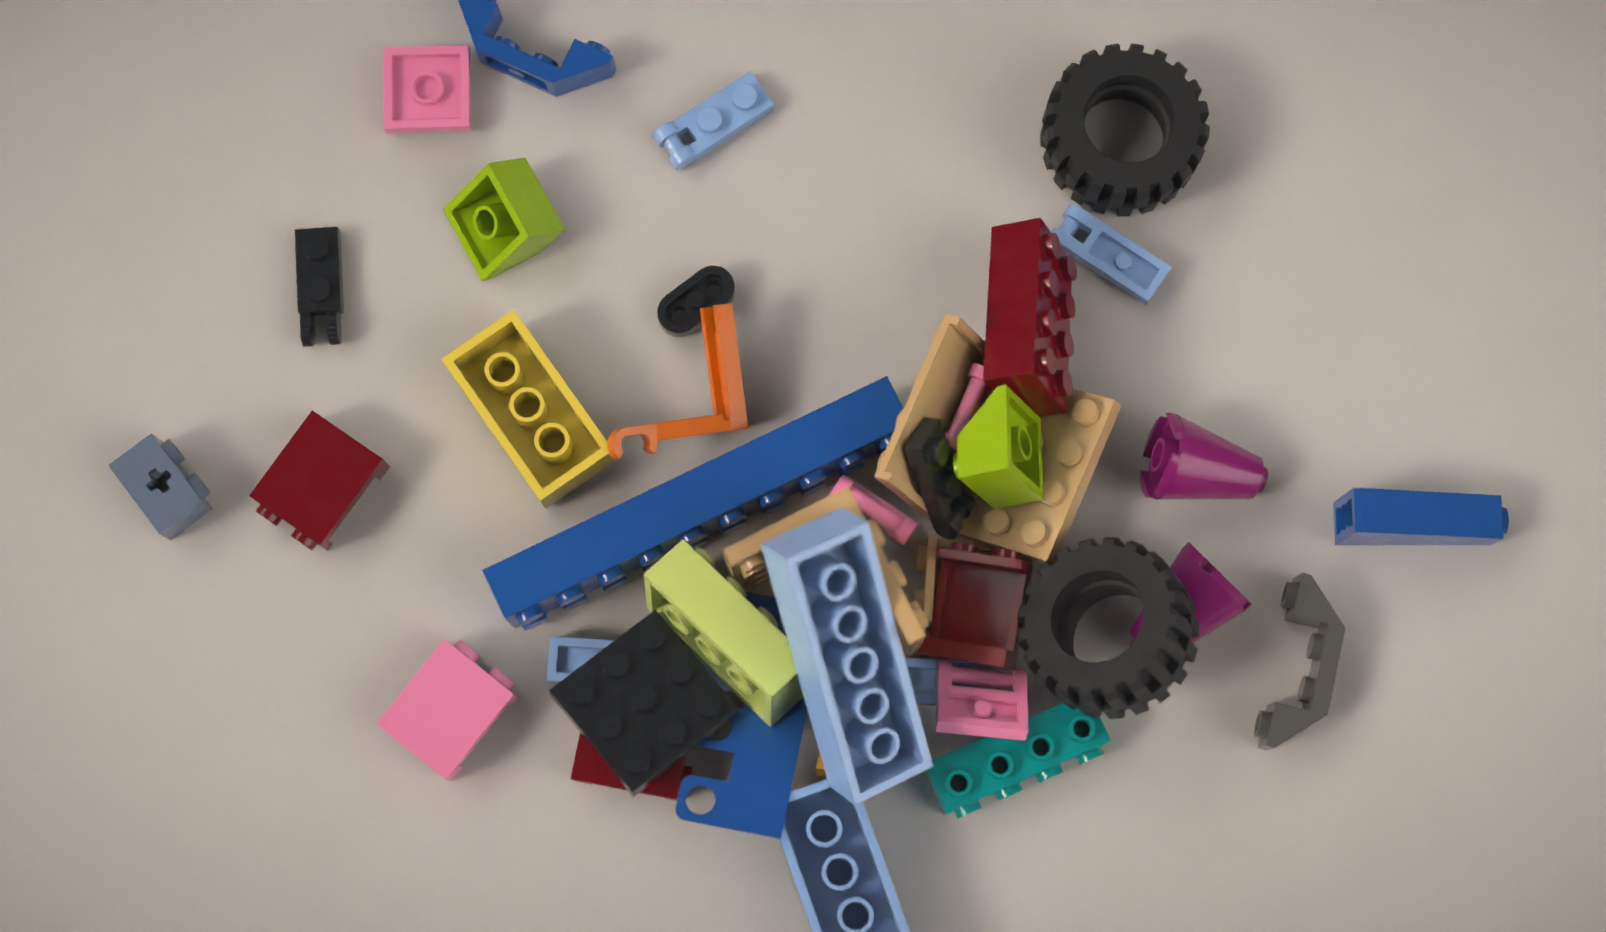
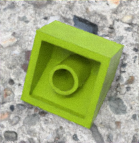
[443,157,565,281]
[953,385,1044,509]

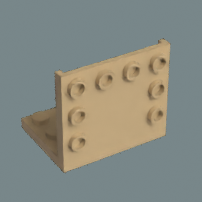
[874,313,1121,566]
[723,487,929,658]

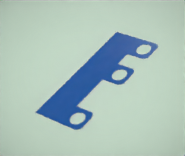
[675,592,807,839]

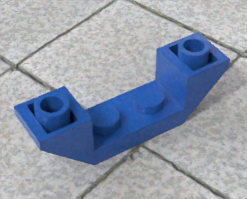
[458,0,616,97]

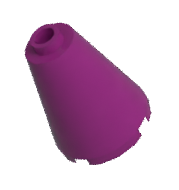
[1140,413,1268,499]
[1129,542,1252,646]

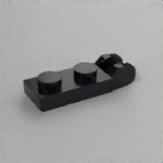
[295,226,344,347]

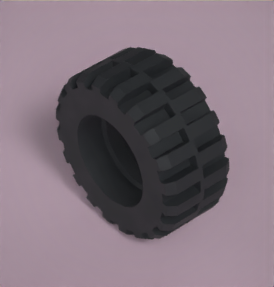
[1040,43,1210,216]
[1017,537,1200,719]

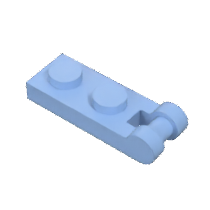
[652,71,774,171]
[1051,204,1171,305]

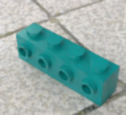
[925,703,1111,819]

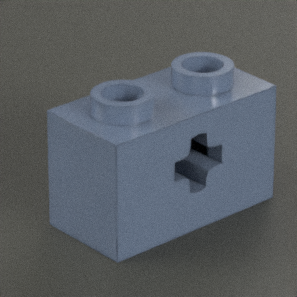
[108,433,213,540]

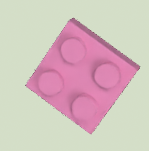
[383,45,471,134]

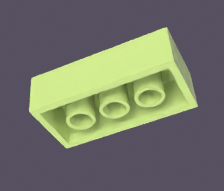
[644,539,804,728]

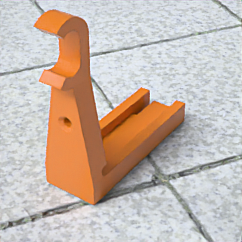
[607,303,749,459]

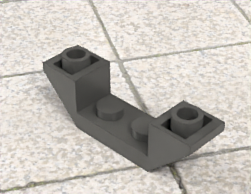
[1254,573,1346,750]

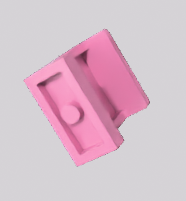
[376,639,518,781]

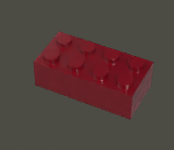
[983,217,1077,417]

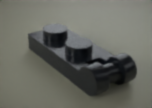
[904,417,976,540]

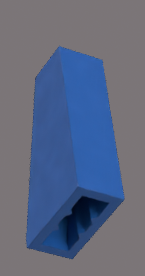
[1333,488,1509,545]

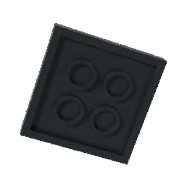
[549,610,740,797]

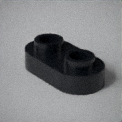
[657,266,735,337]

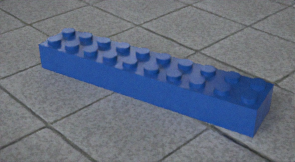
[482,376,904,630]

